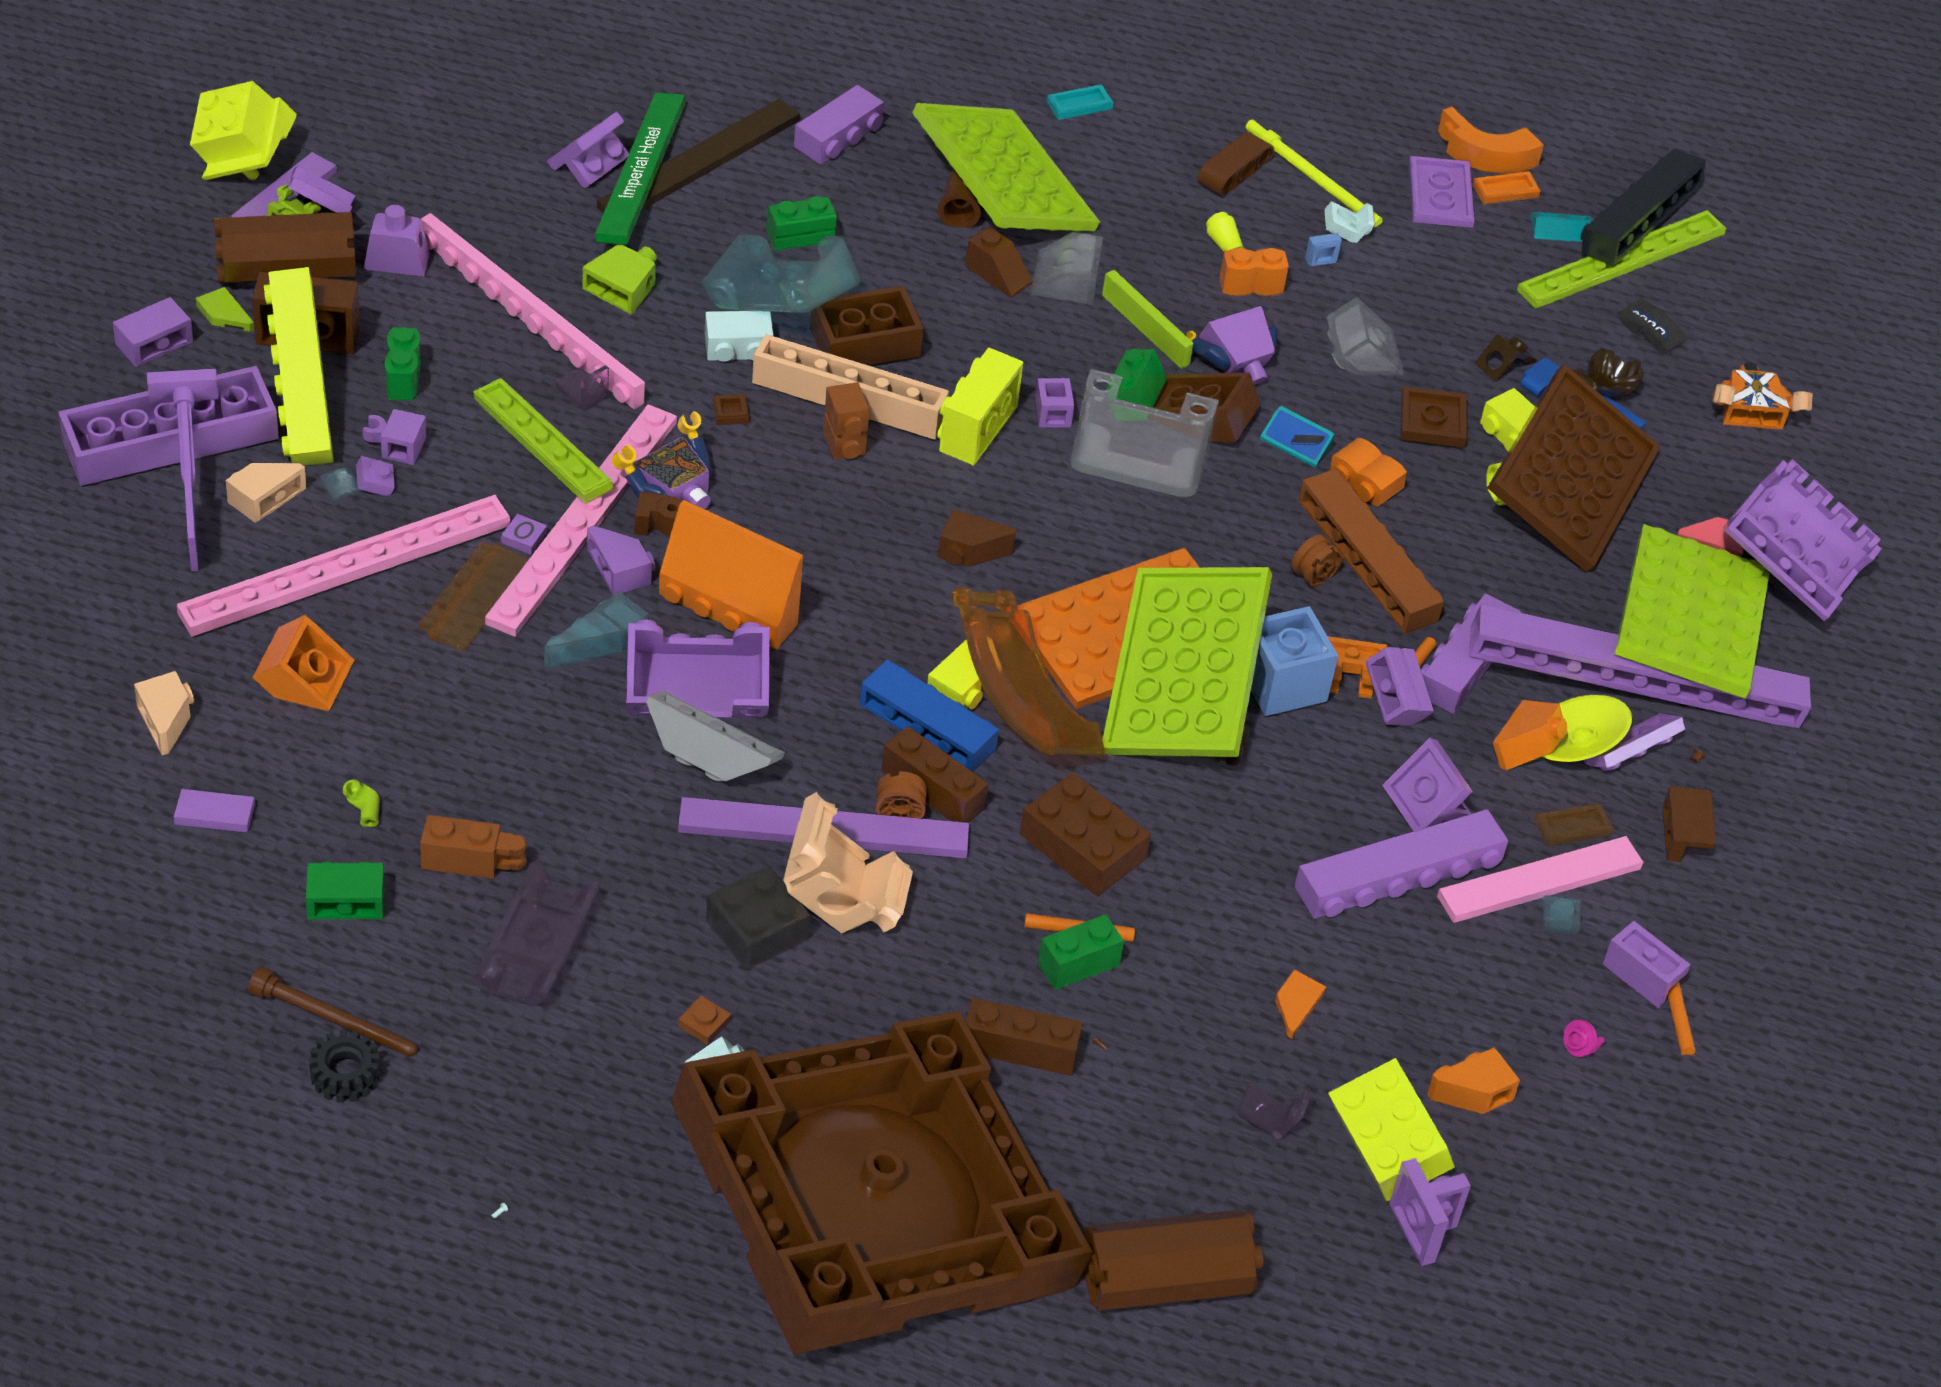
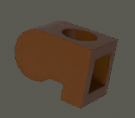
[634,491,682,536]

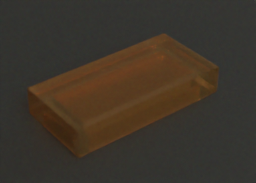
[1534,803,1614,847]

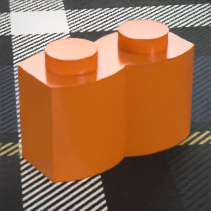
[1219,248,1289,296]
[1330,438,1407,507]

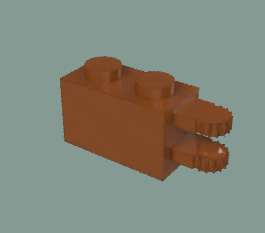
[420,815,527,879]

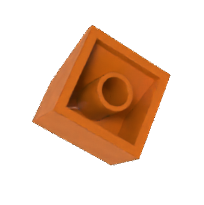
[252,615,355,711]

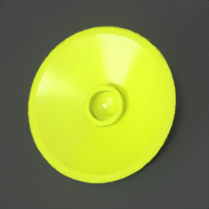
[1542,695,1632,762]

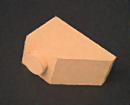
[226,463,306,523]
[134,671,194,755]

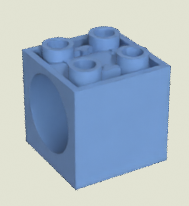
[1251,606,1338,716]

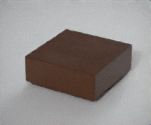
[713,394,749,425]

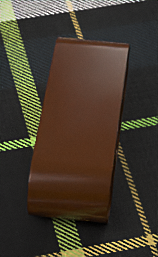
[1197,131,1274,198]

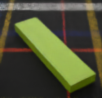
[1102,270,1194,369]

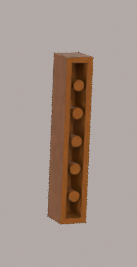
[1298,469,1444,634]

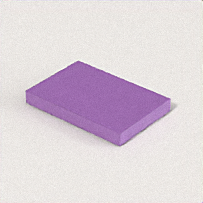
[1409,156,1474,228]

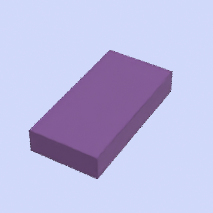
[174,789,255,832]

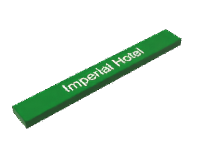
[595,93,686,245]

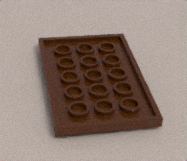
[1487,364,1661,572]

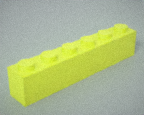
[264,267,334,466]

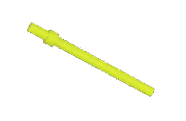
[1245,119,1383,228]

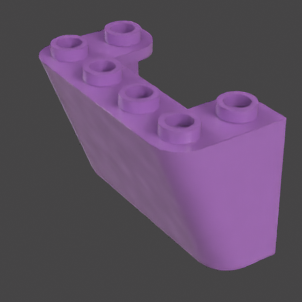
[626,620,770,718]

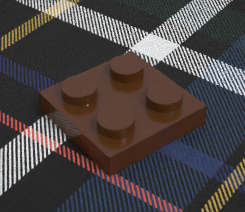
[1400,386,1467,448]

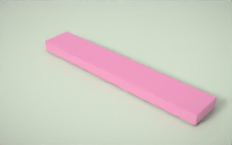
[1437,836,1643,923]

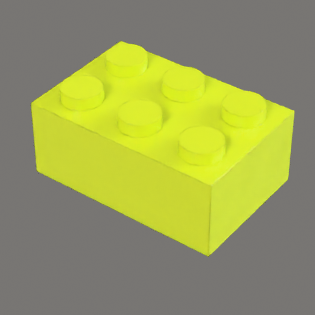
[937,347,1023,465]
[1328,1058,1455,1202]

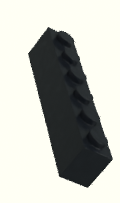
[1580,149,1706,266]

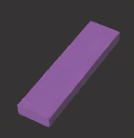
[230,152,337,217]

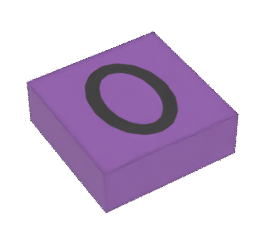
[501,514,547,554]

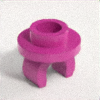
[1563,1020,1605,1057]

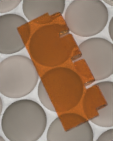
[419,542,529,652]

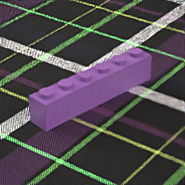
[1294,809,1508,919]

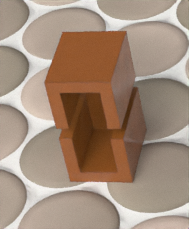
[823,382,870,460]

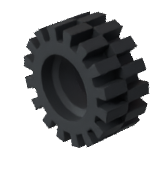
[309,1030,381,1103]

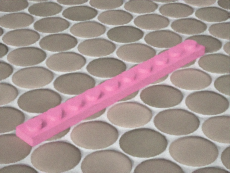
[421,213,645,410]
[485,405,677,637]
[177,495,510,637]

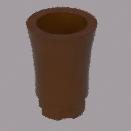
[938,168,981,228]

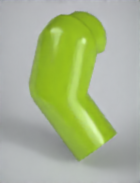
[342,779,380,827]

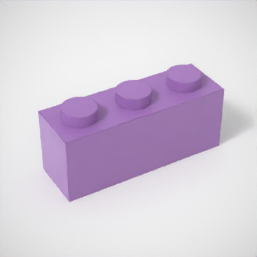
[794,85,884,164]

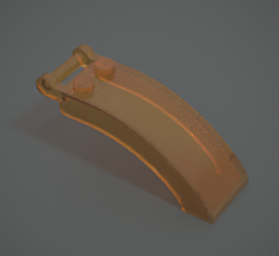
[952,587,1105,756]

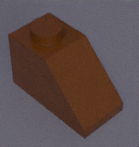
[965,226,1033,298]
[938,509,1017,567]

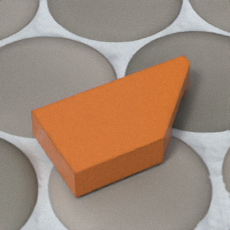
[1275,969,1326,1039]

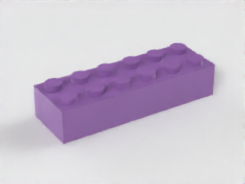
[58,366,279,486]

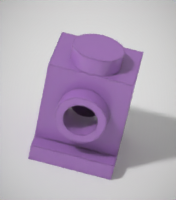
[1035,378,1074,427]

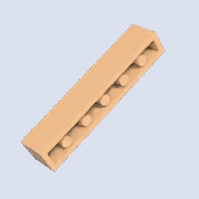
[752,334,949,440]

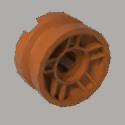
[1291,534,1343,588]
[876,771,927,819]

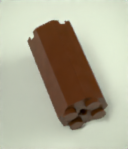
[214,212,356,284]
[1083,1210,1263,1311]

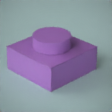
[356,456,394,496]

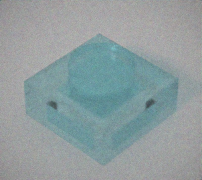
[1542,895,1580,935]

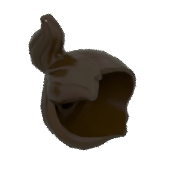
[1572,347,1644,398]

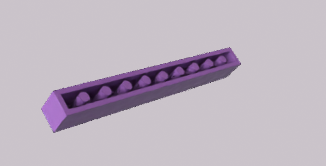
[1470,604,1811,728]

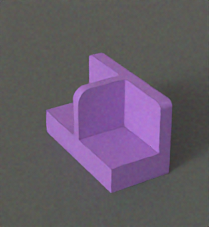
[1603,921,1691,1008]

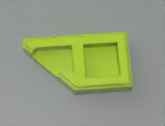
[196,287,254,332]

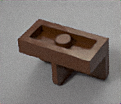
[1662,786,1716,862]

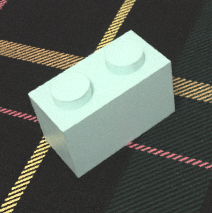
[705,310,773,362]

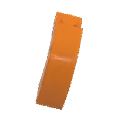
[1438,106,1544,173]

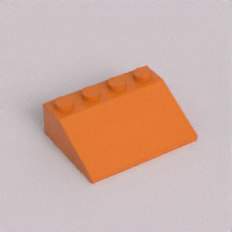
[659,500,803,649]

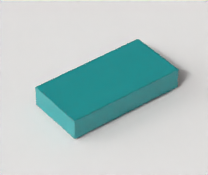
[1046,84,1113,120]

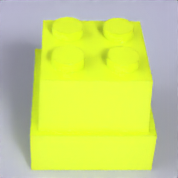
[190,81,296,180]

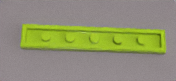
[473,378,613,504]

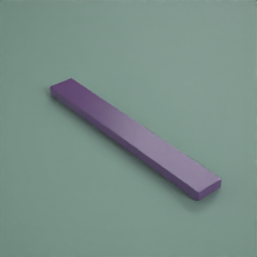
[678,797,969,858]

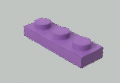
[1584,713,1685,771]

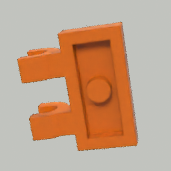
[1327,636,1387,699]

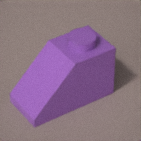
[587,525,655,595]

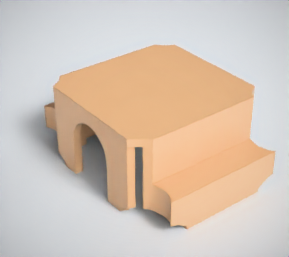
[783,792,913,934]

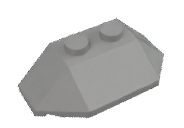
[646,690,785,781]

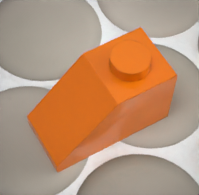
[1493,700,1567,770]

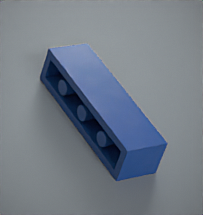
[859,660,999,772]

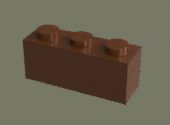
[881,726,989,823]
[966,997,1083,1076]

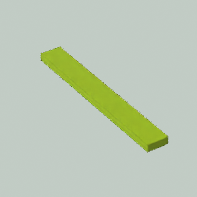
[1517,210,1726,309]

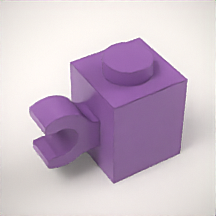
[363,409,426,465]

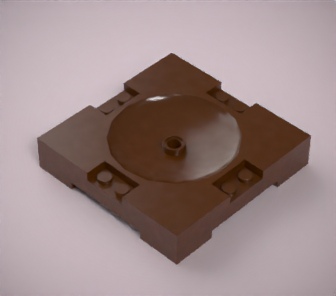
[671,1011,1093,1355]

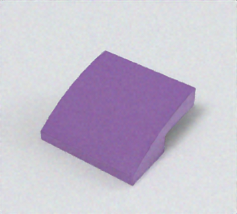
[288,166,355,213]

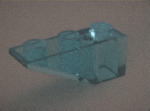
[544,591,649,670]

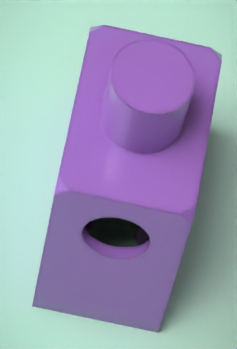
[364,205,430,276]

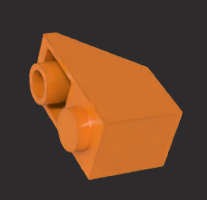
[1427,1047,1520,1114]

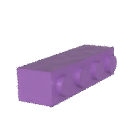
[1421,593,1521,714]

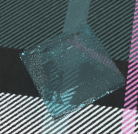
[320,466,364,500]

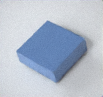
[1305,233,1342,266]

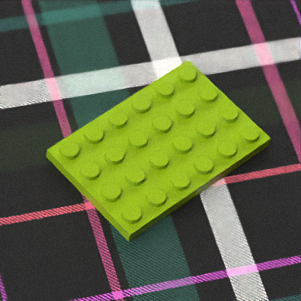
[912,103,1100,232]
[1614,524,1770,699]
[1101,567,1272,757]

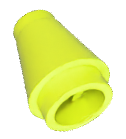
[1206,212,1244,252]

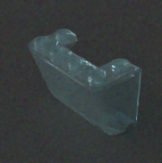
[702,234,860,313]

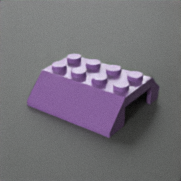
[1723,459,1881,621]

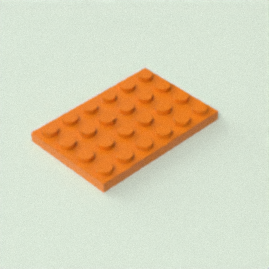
[1009,548,1200,709]

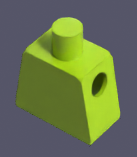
[583,245,657,315]

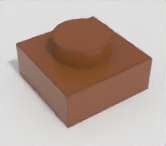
[678,995,731,1045]

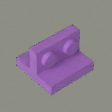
[547,112,629,188]
[1382,738,1473,831]
[1389,1158,1471,1266]

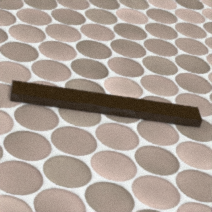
[597,98,800,213]

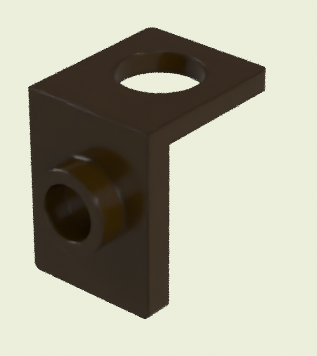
[1475,333,1537,381]

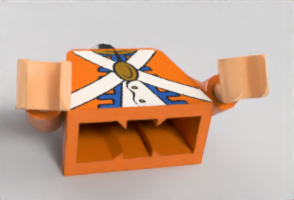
[1711,362,1813,430]

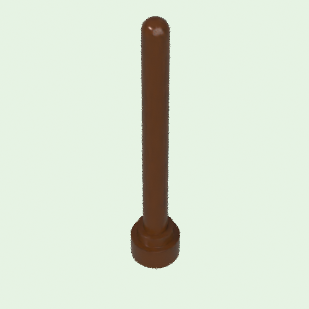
[248,966,418,1057]

